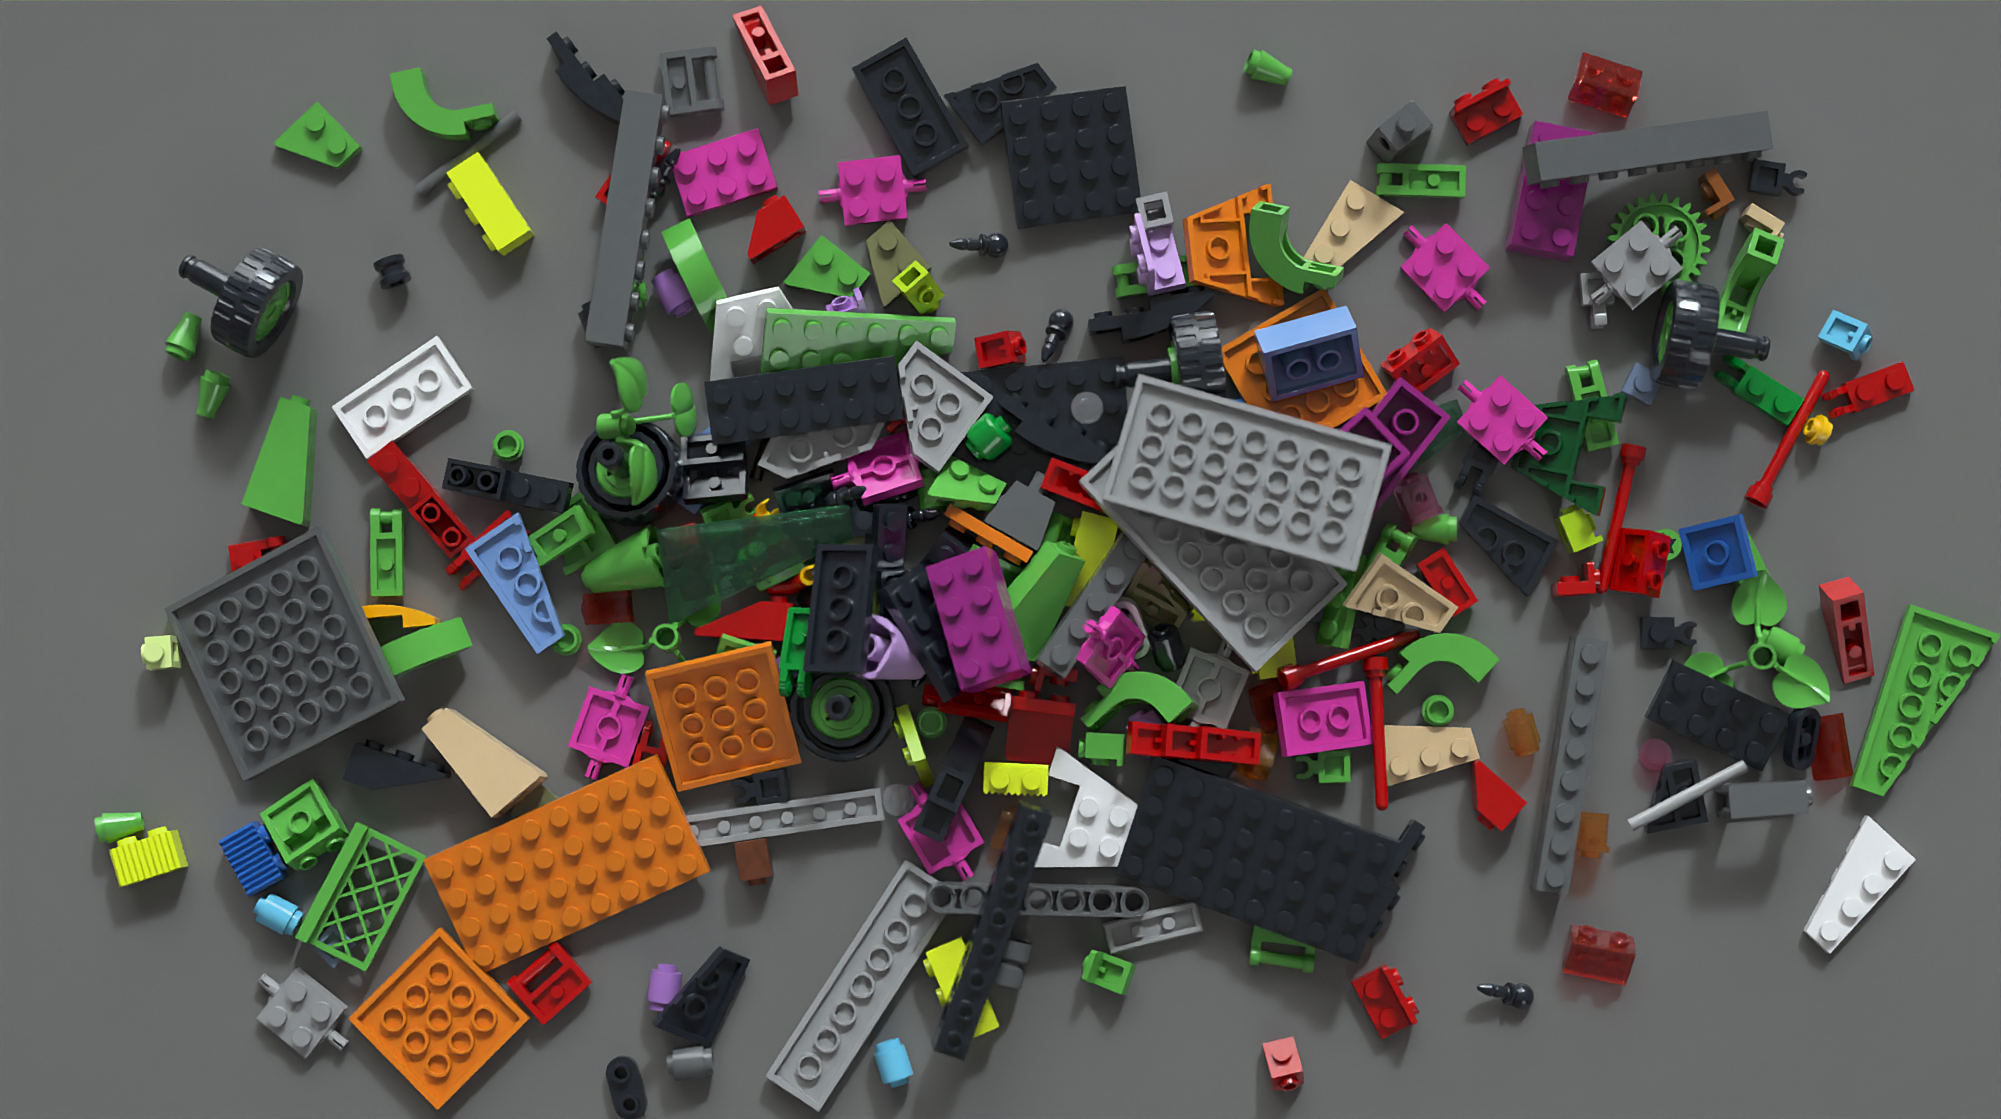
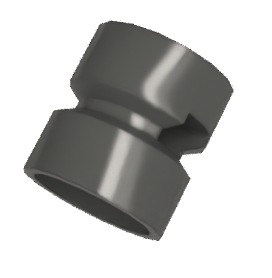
[993,937,1033,989]

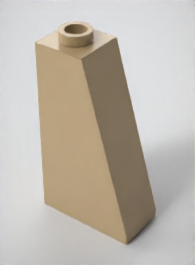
[422,708,549,818]

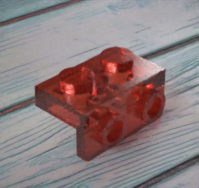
[1568,52,1643,117]
[1562,924,1636,986]

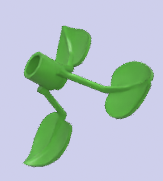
[596,357,698,505]
[1684,570,1830,708]
[587,573,722,674]

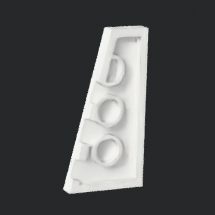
[1803,815,1916,954]

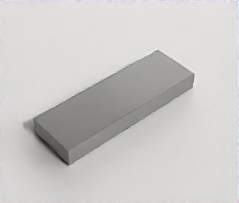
[1103,901,1203,954]

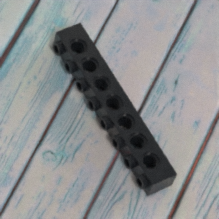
[932,800,1053,1061]

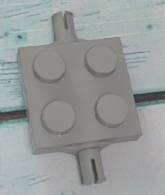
[1590,220,1684,311]
[1176,640,1251,729]
[256,967,349,1059]

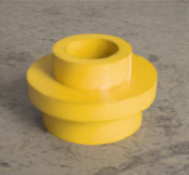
[1803,414,1833,446]

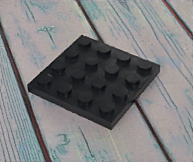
[1000,86,1141,229]

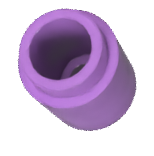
[651,268,694,318]
[647,964,683,1011]

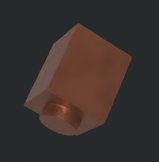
[734,837,774,886]

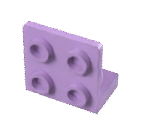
[1129,213,1186,296]

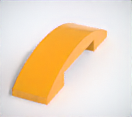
[362,605,441,629]

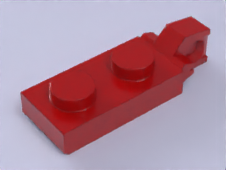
[922,684,1013,723]

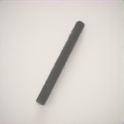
[415,110,522,197]

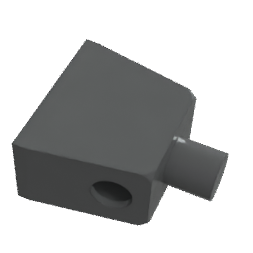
[1366,100,1433,163]
[984,471,1055,553]

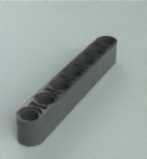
[925,881,1149,917]

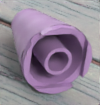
[853,615,925,680]

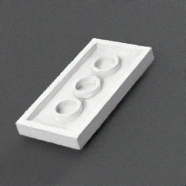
[332,336,474,459]

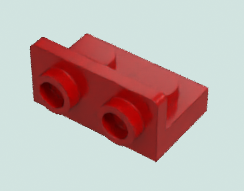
[1449,78,1524,146]
[1380,328,1460,393]
[1609,528,1671,598]
[1351,964,1419,1039]

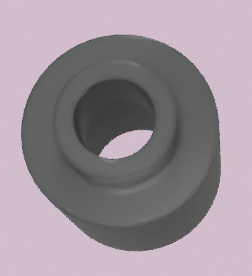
[667,1045,714,1081]

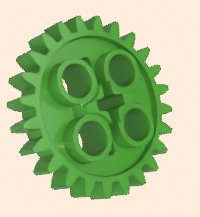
[1605,193,1710,297]

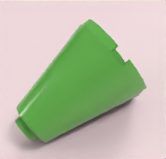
[581,525,674,593]

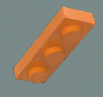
[944,504,1035,566]

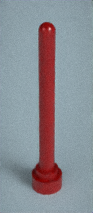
[1744,370,1830,509]
[1596,443,1647,594]
[1277,629,1420,692]
[1362,657,1388,811]

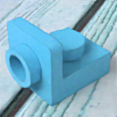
[1818,310,1873,361]

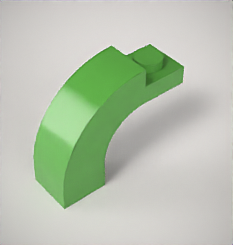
[390,67,500,141]
[1249,201,1344,294]
[661,218,728,334]
[1718,228,1785,333]
[381,617,473,679]
[1384,633,1500,695]
[1081,671,1199,733]

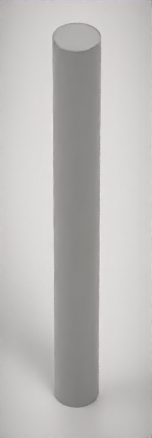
[1627,760,1748,831]

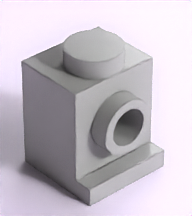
[1136,191,1174,232]

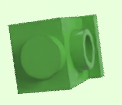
[1078,732,1125,766]

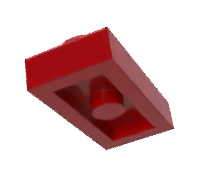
[1416,547,1478,618]

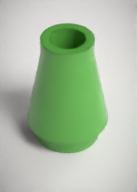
[1243,49,1292,87]
[165,312,203,361]
[196,370,231,419]
[1412,513,1457,545]
[95,811,145,844]

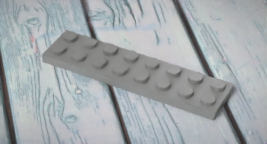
[765,860,949,1112]

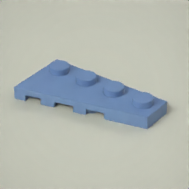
[465,513,565,654]

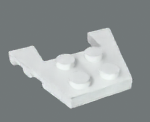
[710,286,793,381]
[1035,747,1138,867]

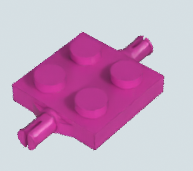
[819,155,927,226]
[1400,223,1490,313]
[1457,375,1548,465]
[830,431,924,506]
[1075,605,1146,689]
[568,674,651,780]
[898,781,985,882]

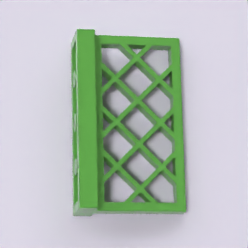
[295,822,427,972]

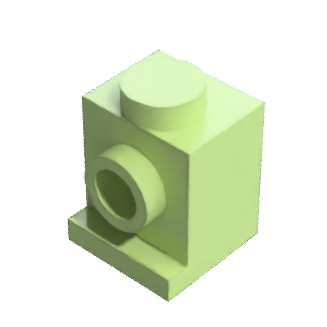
[141,635,183,671]

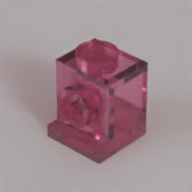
[1393,472,1443,525]

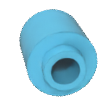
[253,893,304,936]
[874,1037,914,1088]

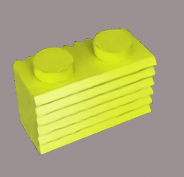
[983,762,1049,797]
[109,826,188,887]

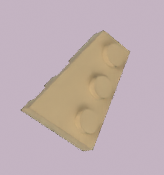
[1304,180,1404,267]
[1342,552,1458,633]
[1371,725,1480,786]

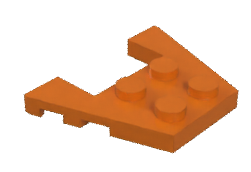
[1182,184,1285,307]

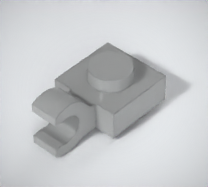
[1578,272,1615,329]

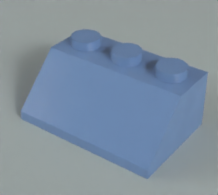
[1254,306,1364,402]

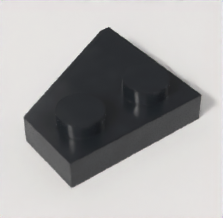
[1644,758,1708,834]

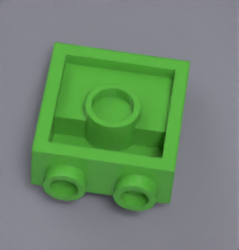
[260,778,350,871]

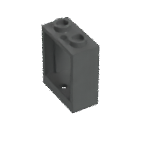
[1714,780,1813,818]

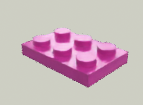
[673,128,778,218]
[1273,681,1373,757]

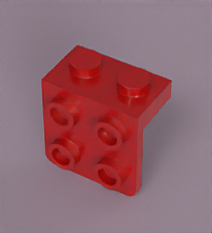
[1005,690,1076,765]

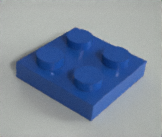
[1678,514,1758,591]

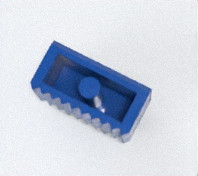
[218,821,289,897]

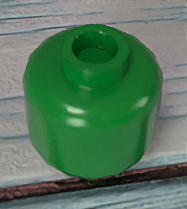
[964,413,1013,461]

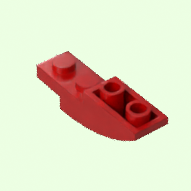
[367,440,475,559]

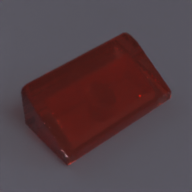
[1811,713,1853,781]

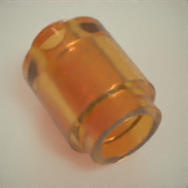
[1502,707,1541,757]

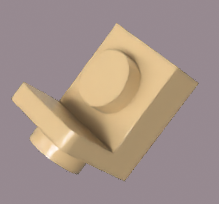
[1738,203,1785,238]

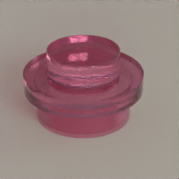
[1639,739,1672,771]

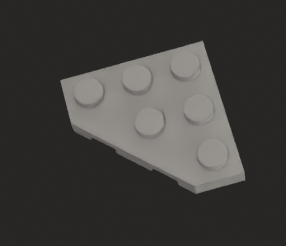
[897,340,993,474]
[758,423,885,479]

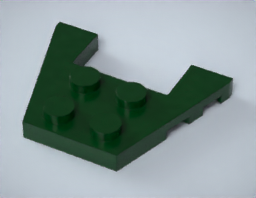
[1511,393,1628,517]

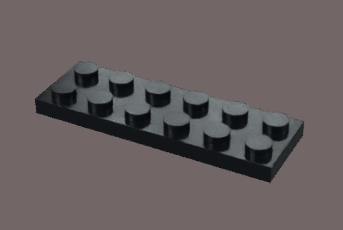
[704,356,903,446]

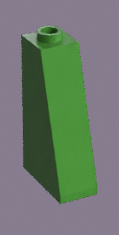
[241,394,318,527]
[1007,541,1086,661]

